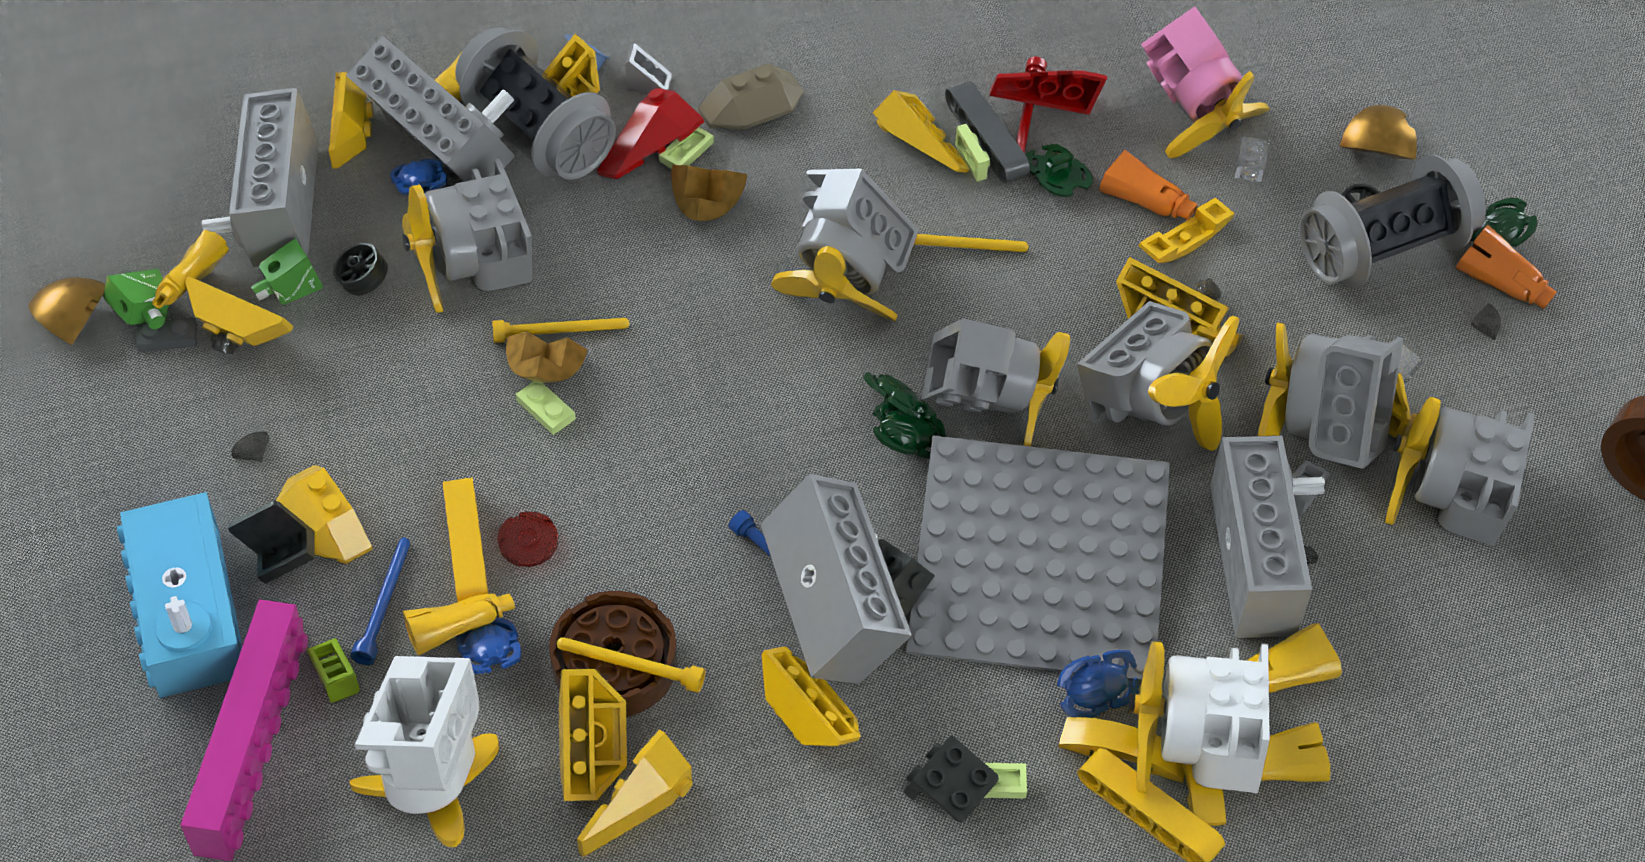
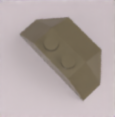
[698,63,804,129]

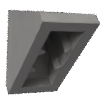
[626,43,672,93]

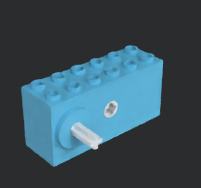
[117,492,242,698]

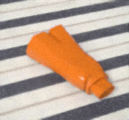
[1100,150,1198,220]
[1455,225,1557,310]

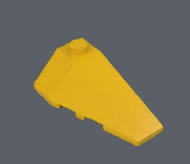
[872,90,970,173]
[577,730,693,857]

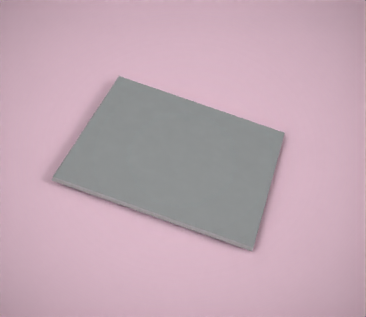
[906,435,1170,682]

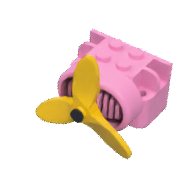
[1141,6,1270,158]

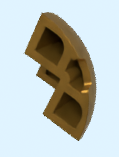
[1340,105,1417,160]
[671,165,748,221]
[28,277,105,345]
[506,331,587,383]

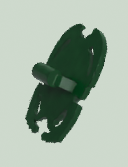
[1025,144,1093,197]
[1470,197,1538,247]
[863,372,937,419]
[872,402,946,459]

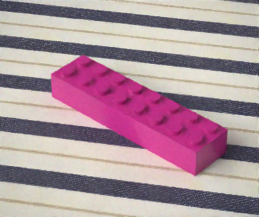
[180,599,308,861]

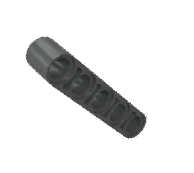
[945,81,1030,183]

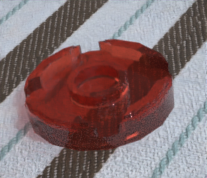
[497,511,559,567]

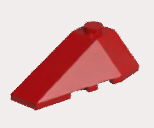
[989,70,1107,115]
[597,88,704,180]

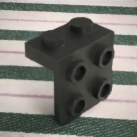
[228,501,315,584]
[878,539,935,617]
[904,735,999,822]

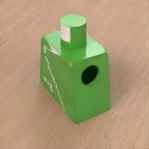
[251,238,324,305]
[103,269,169,329]

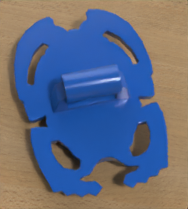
[390,159,448,196]
[456,618,522,674]
[1057,650,1139,718]

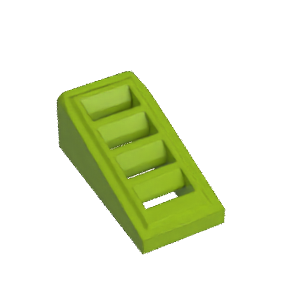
[306,638,360,703]

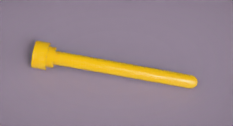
[914,234,1029,252]
[492,318,630,343]
[557,637,706,693]

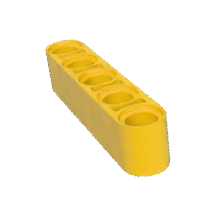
[443,477,488,602]
[1077,748,1225,862]

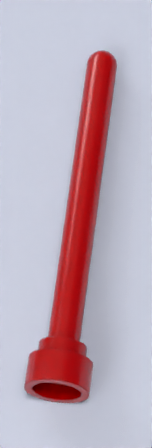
[1016,57,1047,153]

